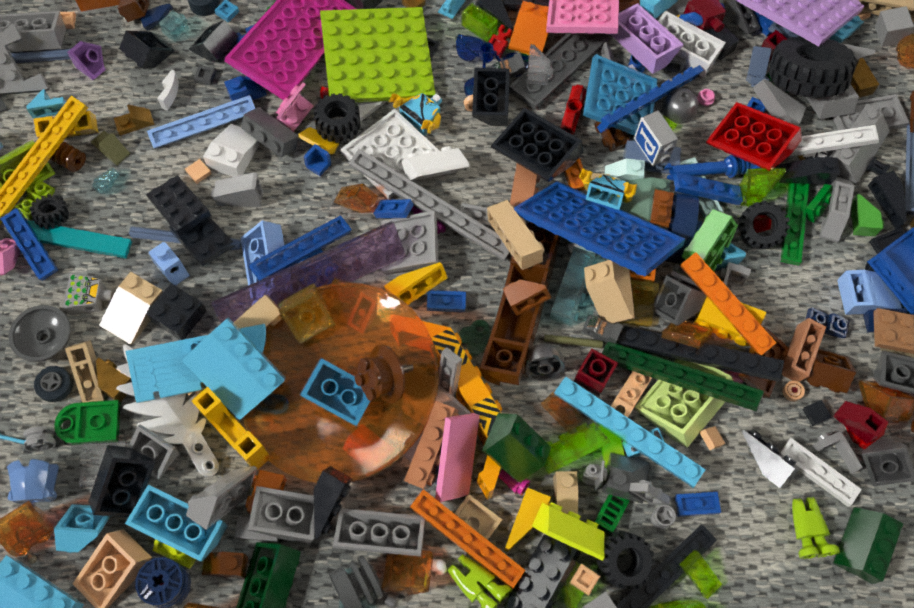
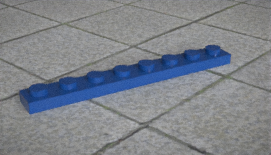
[597,65,704,133]

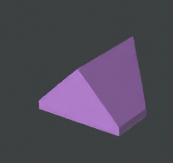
[67,41,106,80]

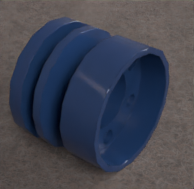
[135,557,191,608]

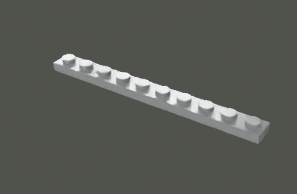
[349,149,510,261]

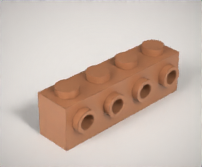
[404,401,459,489]

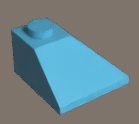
[54,504,110,553]

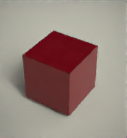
[573,348,618,396]

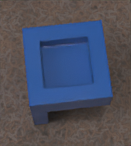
[304,144,331,176]

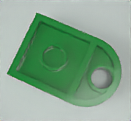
[54,400,121,445]

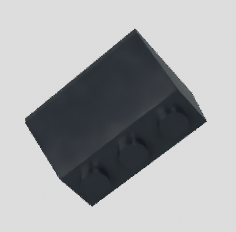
[472,68,510,126]
[88,445,155,517]

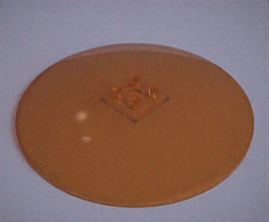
[243,283,439,483]

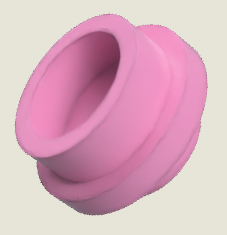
[697,89,715,106]

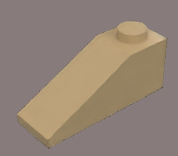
[65,340,104,403]
[553,471,578,514]

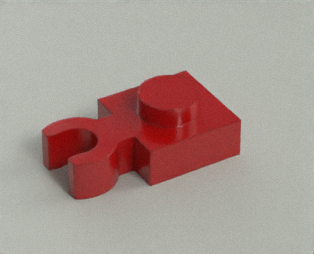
[485,25,513,58]

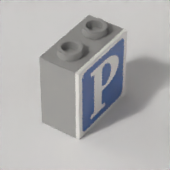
[634,110,678,166]

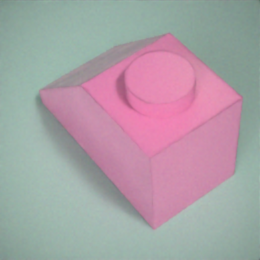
[0,238,21,275]

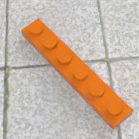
[680,252,776,355]
[410,489,525,588]

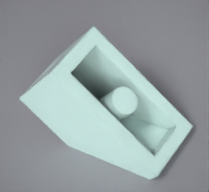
[605,158,645,181]

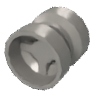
[651,505,676,529]

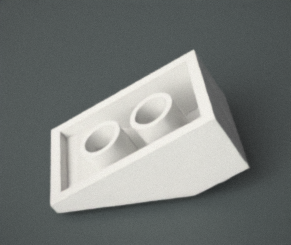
[203,124,260,177]

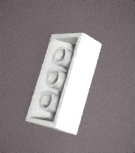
[658,11,726,78]

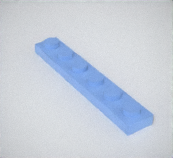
[147,95,255,149]

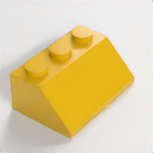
[693,296,766,346]

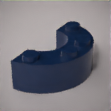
[665,192,699,264]

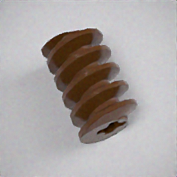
[50,142,86,172]

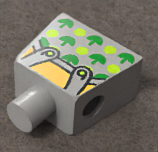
[63,274,115,315]

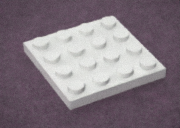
[341,109,439,200]

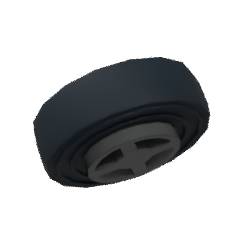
[34,366,73,402]

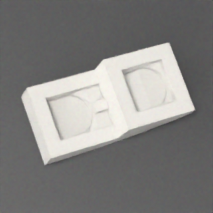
[157,70,179,111]

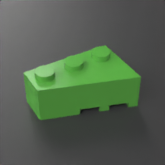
[681,209,738,272]

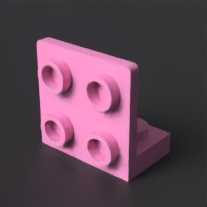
[276,82,314,132]

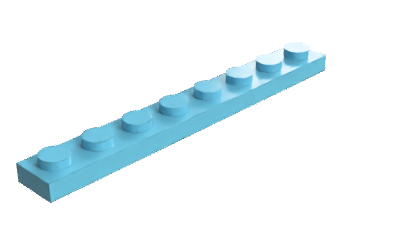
[554,377,706,488]

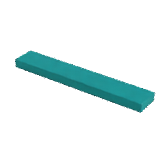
[27,220,132,259]

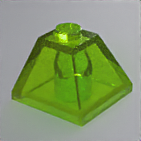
[739,168,786,207]

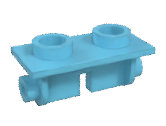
[438,0,466,19]

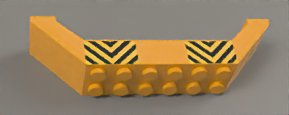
[389,314,502,500]

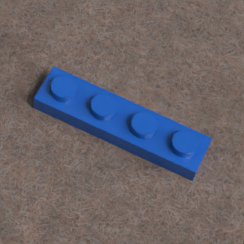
[673,172,743,205]
[0,208,58,281]

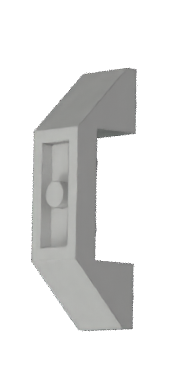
[819,177,854,243]

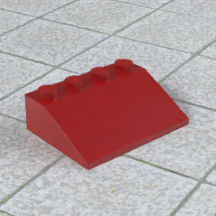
[706,102,802,171]

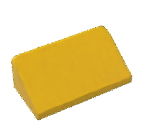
[298,127,339,155]

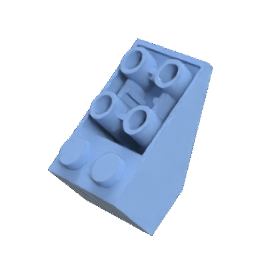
[837,270,902,315]

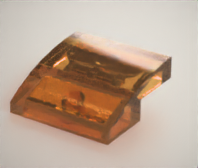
[382,550,434,595]

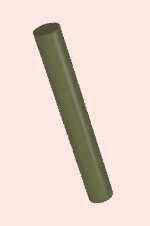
[544,334,603,348]

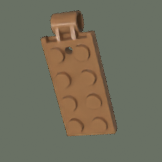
[874,308,914,354]

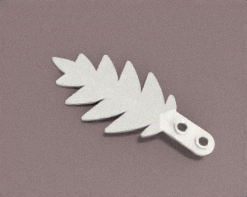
[116,344,219,477]

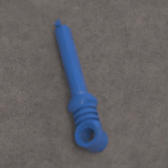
[664,155,766,181]

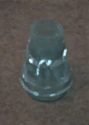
[92,168,120,194]

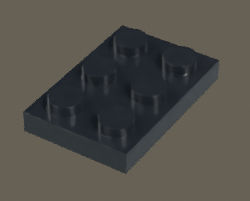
[169,217,235,266]

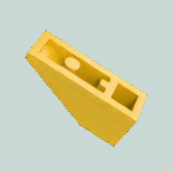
[384,262,448,309]
[504,488,551,552]

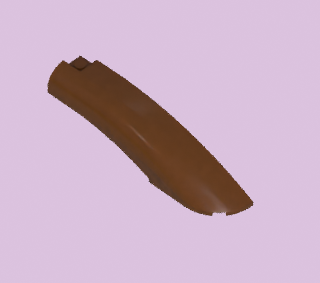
[479,222,561,386]

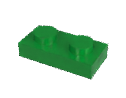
[806,184,832,223]

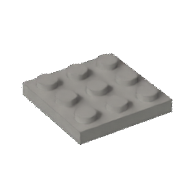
[381,211,438,274]

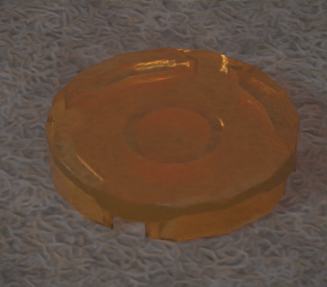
[896,34,914,69]

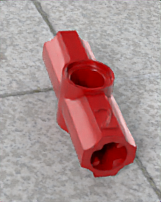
[560,84,587,135]

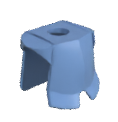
[7,459,59,504]

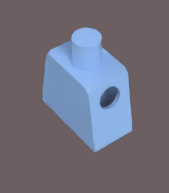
[149,242,190,286]

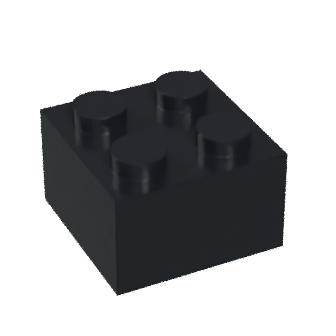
[146,283,207,340]

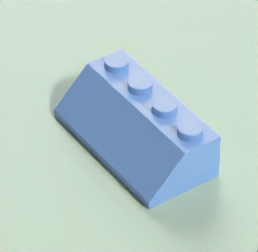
[240,220,293,305]

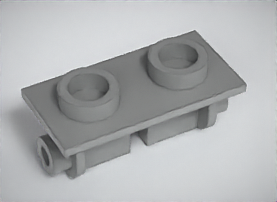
[581,461,607,491]

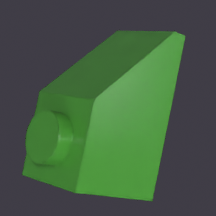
[851,194,884,237]

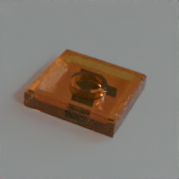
[661,321,713,349]

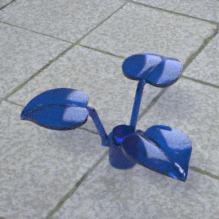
[456,34,534,97]

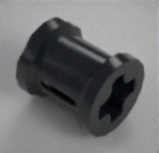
[866,156,891,176]

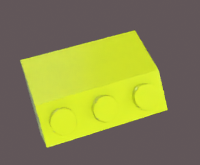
[532,502,604,561]

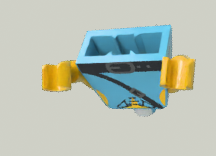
[389,93,442,136]
[579,168,637,210]

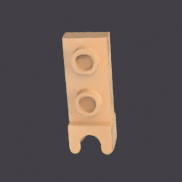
[611,371,652,417]

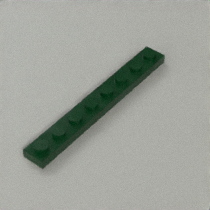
[602,342,764,412]

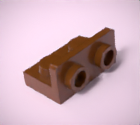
[595,121,630,152]

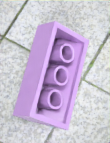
[610,3,683,74]

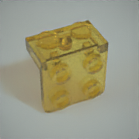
[618,278,659,327]

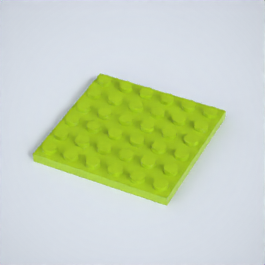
[320,7,436,103]

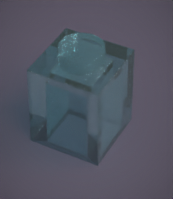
[159,10,189,42]

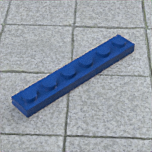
[249,215,352,282]

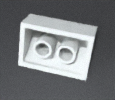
[402,146,469,181]

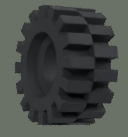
[30,194,69,229]

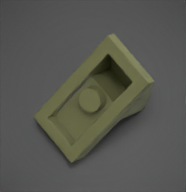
[91,131,130,166]

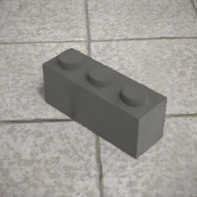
[241,107,299,158]

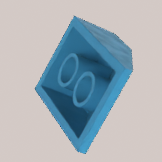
[300,358,370,426]

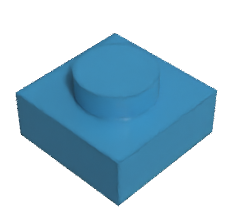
[214,0,239,23]

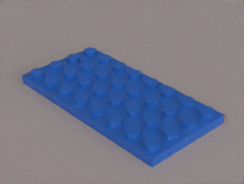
[514,181,685,277]

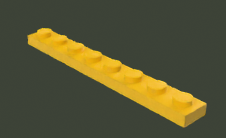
[0,96,88,224]

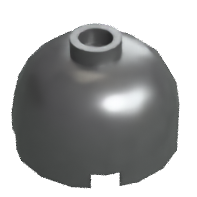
[662,88,699,124]
[525,344,565,381]

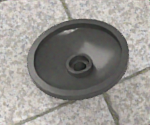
[9,305,71,362]

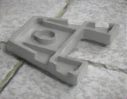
[0,23,50,94]

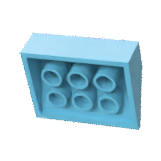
[182,318,286,420]
[0,555,84,608]

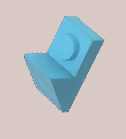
[26,89,66,119]

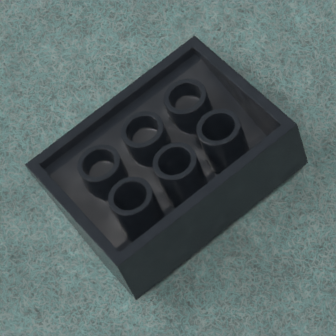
[491,107,583,182]

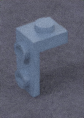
[746,46,771,87]

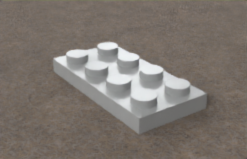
[832,94,910,130]

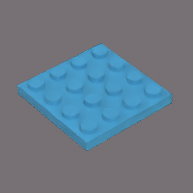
[583,54,657,136]

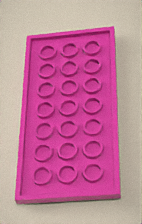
[225,0,357,100]

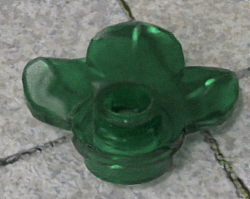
[459,319,491,357]

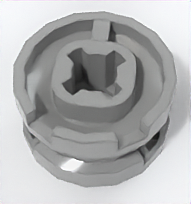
[23,426,56,452]

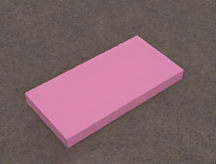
[435,413,480,502]

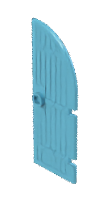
[125,324,266,403]

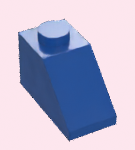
[224,76,267,101]

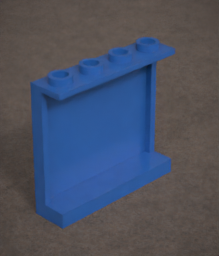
[867,227,914,315]

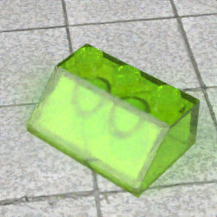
[544,423,610,475]

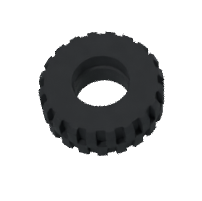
[769,36,857,98]

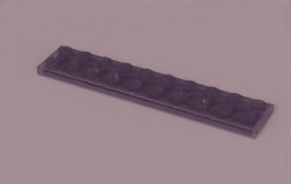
[211,221,406,323]

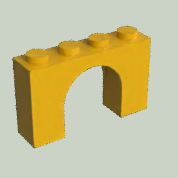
[191,387,271,470]

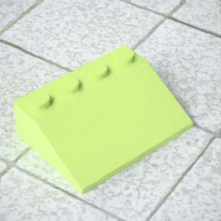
[635,359,733,448]

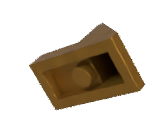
[114,105,155,136]

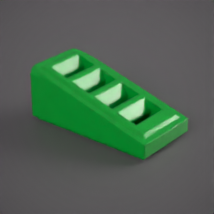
[594,494,630,536]

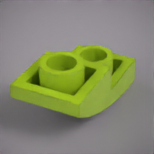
[14,180,55,220]

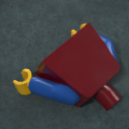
[677,0,726,32]

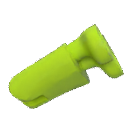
[792,497,840,559]
[447,554,512,608]

